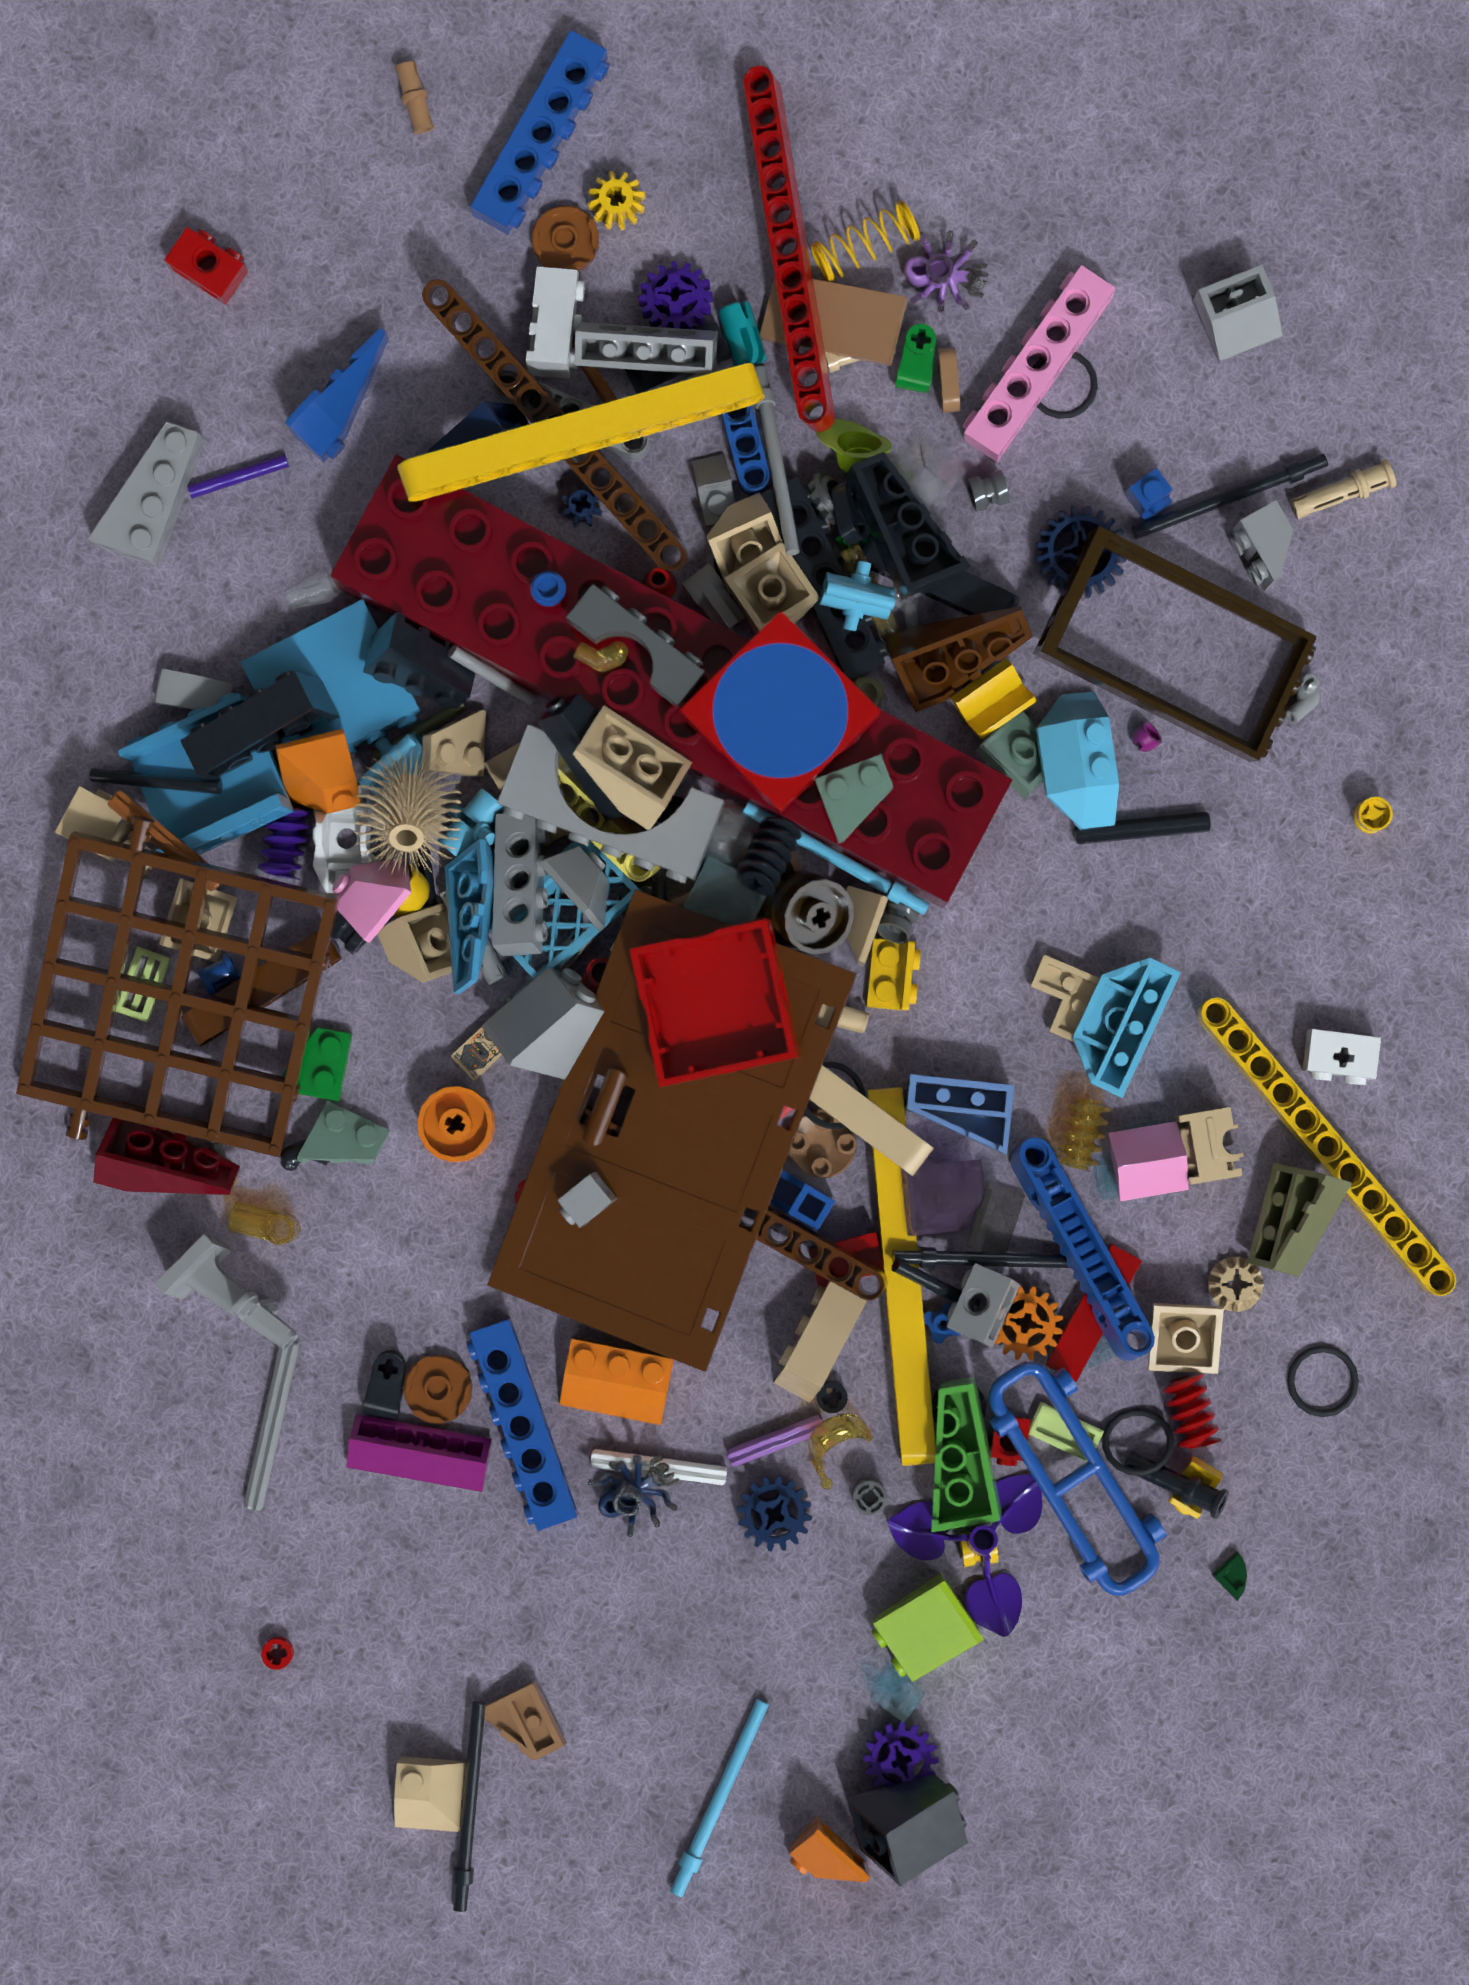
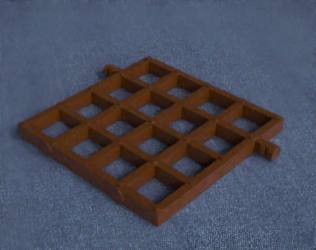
[16,815,340,1158]

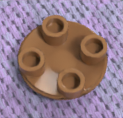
[789,1109,857,1179]

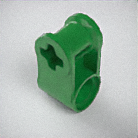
[895,324,936,394]

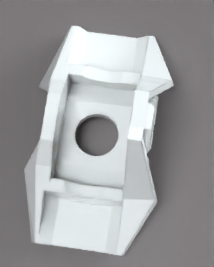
[313,787,379,893]

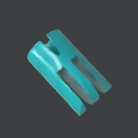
[718,301,767,367]

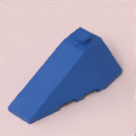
[285,328,389,463]

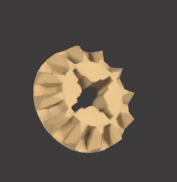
[1208,1256,1264,1312]

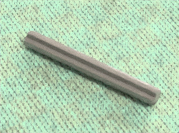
[244,1342,299,1511]

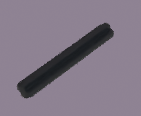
[1074,812,1211,845]

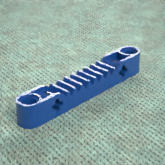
[1010,1137,1155,1361]

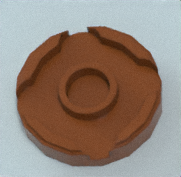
[531,205,599,272]
[403,1354,473,1424]

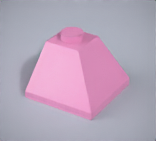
[332,859,411,943]

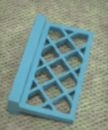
[490,840,640,980]

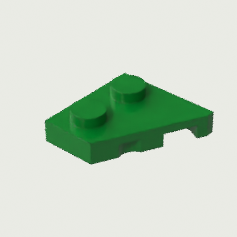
[281,1028,353,1102]

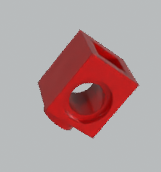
[989,1413,1030,1466]

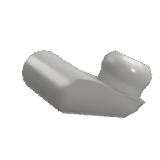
[1286,673,1319,724]

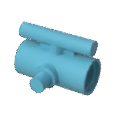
[820,561,896,632]
[358,732,423,801]
[437,788,505,857]

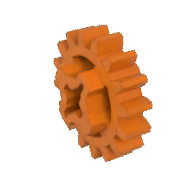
[994,1286,1063,1361]

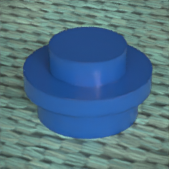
[531,571,566,607]

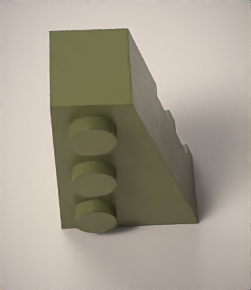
[1247,1162,1352,1277]

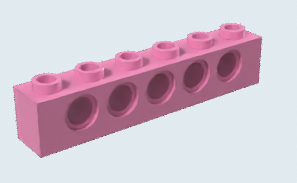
[962,265,1116,463]

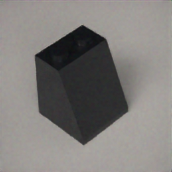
[847,1774,968,1886]

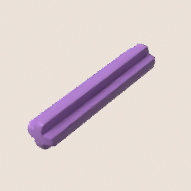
[727,1414,826,1467]

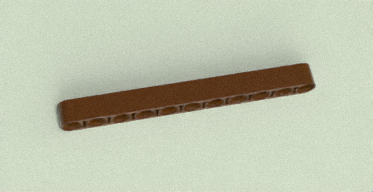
[422,279,688,571]
[550,1104,887,1300]

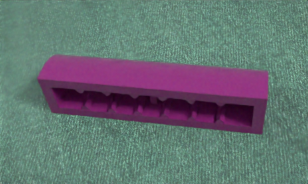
[346,1414,492,1492]

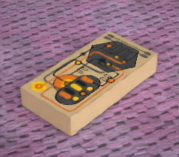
[451,1026,503,1082]

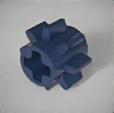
[561,485,603,528]

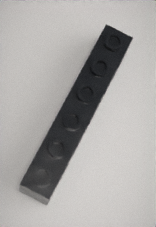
[761,477,888,682]

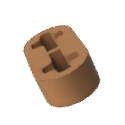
[937,347,960,413]

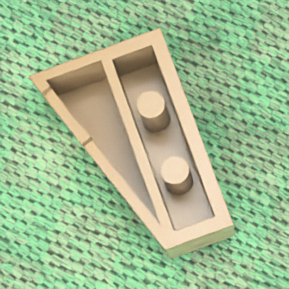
[774,1281,867,1403]

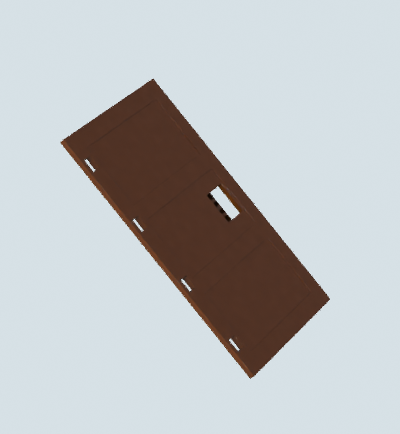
[487,889,857,1372]

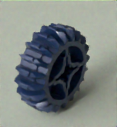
[1035,506,1127,599]

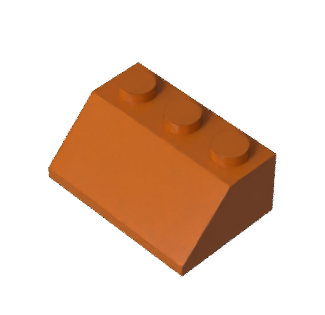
[559,1337,674,1425]

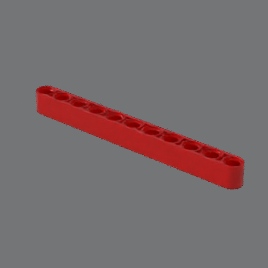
[744,65,835,432]

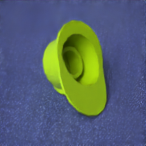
[816,419,892,473]

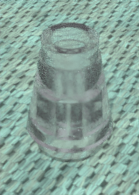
[285,570,339,609]

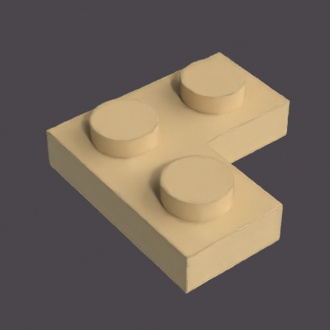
[1030,955,1100,1043]

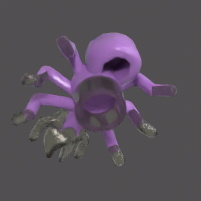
[904,230,989,313]

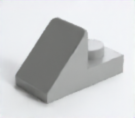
[691,454,735,528]

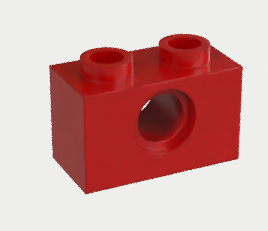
[164,227,248,305]

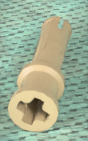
[1290,458,1396,520]

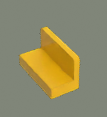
[950,658,1037,739]

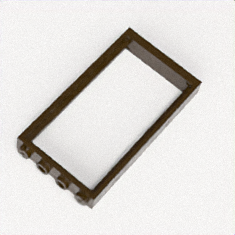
[1033,526,1317,762]

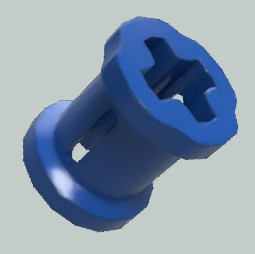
[197,953,241,995]

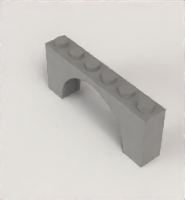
[497,725,725,884]

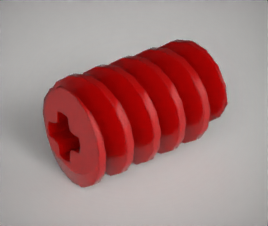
[1162,1373,1222,1449]

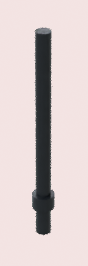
[1131,453,1328,540]
[892,1247,1072,1269]
[452,1701,486,1912]

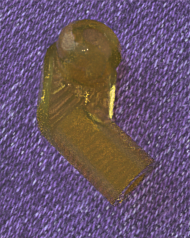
[574,641,628,672]

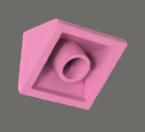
[1108,1121,1189,1201]

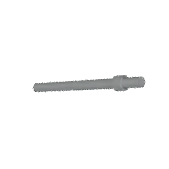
[755,366,800,556]

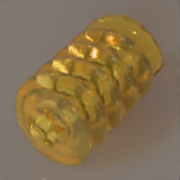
[1057,1096,1112,1172]

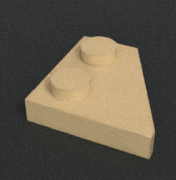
[422,710,486,777]

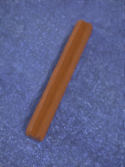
[107,790,221,892]

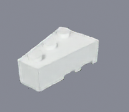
[526,267,585,379]

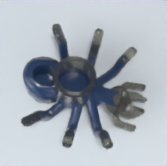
[588,1455,680,1537]

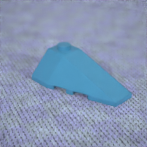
[444,839,495,994]

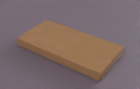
[760,276,908,366]

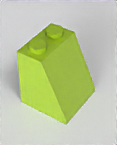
[871,1573,984,1682]

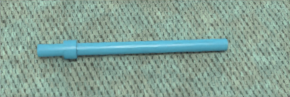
[742,801,930,915]
[670,1699,769,1897]

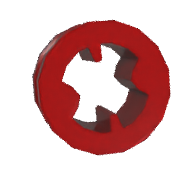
[261,1637,294,1670]

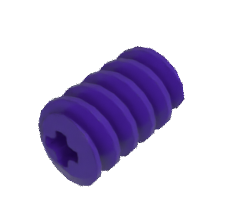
[257,808,312,880]

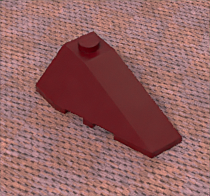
[93,1118,240,1195]

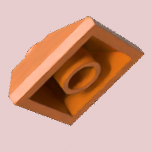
[275,729,361,814]
[789,1816,870,1882]

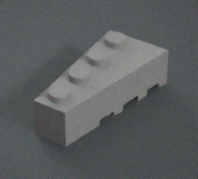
[87,422,205,568]

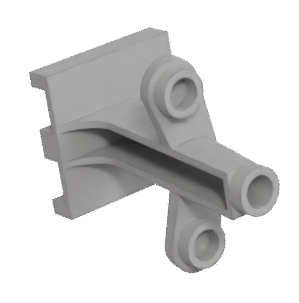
[155,1234,298,1350]

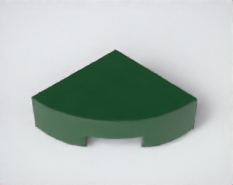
[1212,1551,1247,1601]

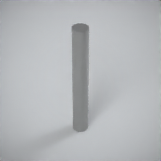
[448,645,536,705]

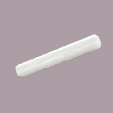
[590,1449,727,1485]

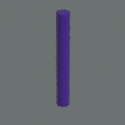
[187,454,289,499]

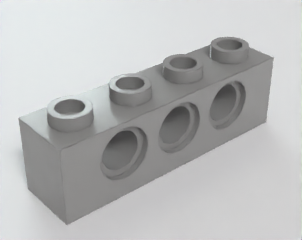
[575,322,718,374]
[492,814,550,956]

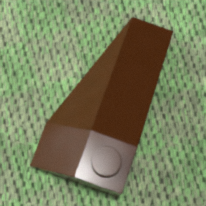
[887,606,1033,712]

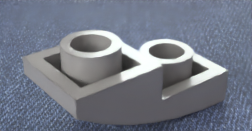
[154,669,233,710]

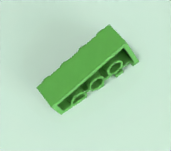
[931,1376,1002,1533]

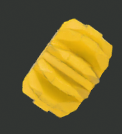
[588,171,645,231]

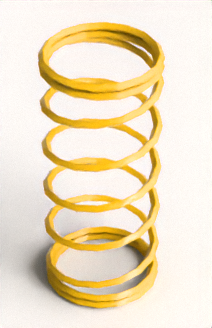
[810,199,920,282]

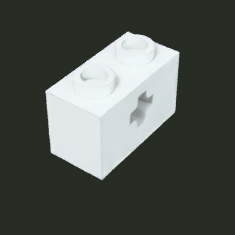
[1302,1029,1381,1085]

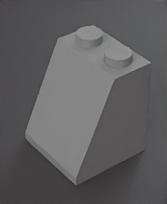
[482,967,604,1080]

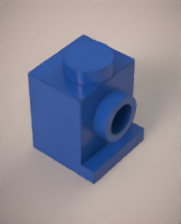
[1125,468,1173,522]

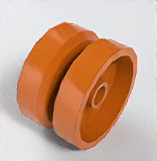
[417,1086,497,1162]

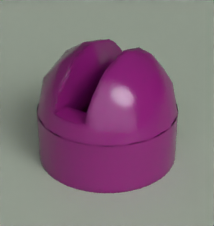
[1132,721,1162,752]

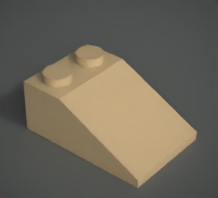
[573,706,692,831]

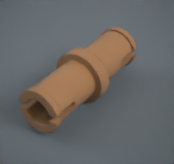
[395,61,435,134]

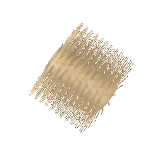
[354,749,462,876]

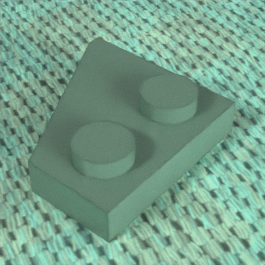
[815,755,893,844]
[297,1101,390,1164]

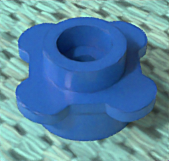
[924,1304,960,1344]

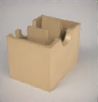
[55,786,132,862]
[1173,1107,1244,1185]

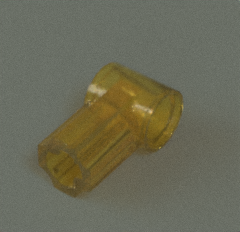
[228,1201,301,1245]

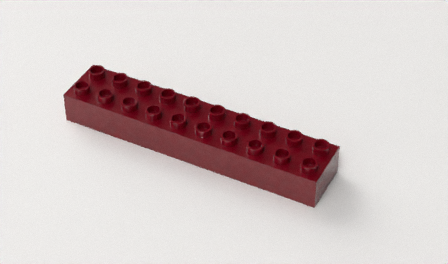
[330,454,1013,909]

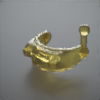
[809,1413,873,1490]

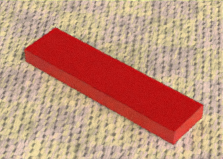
[1045,1244,1142,1382]

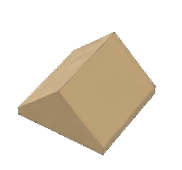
[159,878,238,962]
[1148,1303,1224,1374]

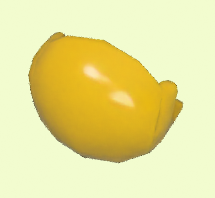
[392,864,430,917]

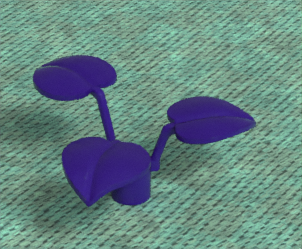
[888,1475,1042,1637]

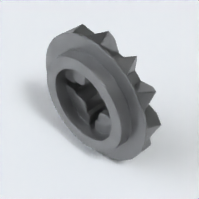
[808,472,838,525]

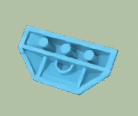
[1035,692,1119,830]
[1072,958,1181,1098]

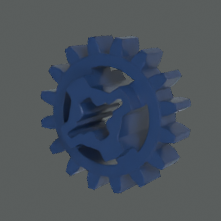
[737,1475,812,1552]

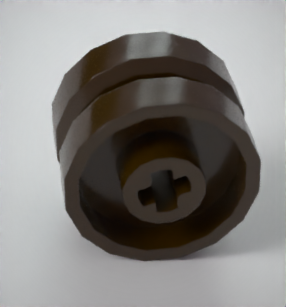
[765,870,854,955]

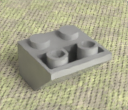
[1193,265,1283,362]
[1230,500,1293,591]

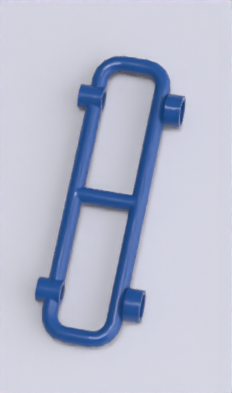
[989,1361,1167,1596]

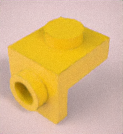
[1168,1455,1223,1519]

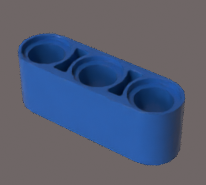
[722,405,769,496]

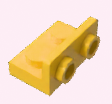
[866,938,921,1011]

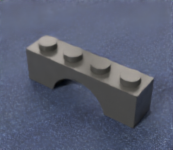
[566,584,705,709]

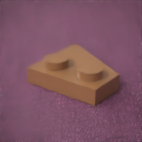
[485,1680,566,1761]

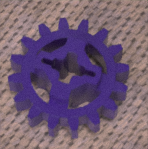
[638,261,713,329]
[863,1719,939,1787]

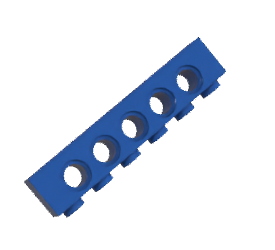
[470,30,610,235]
[466,1318,579,1531]

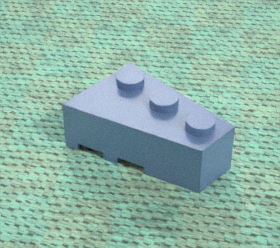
[905,1074,1014,1155]

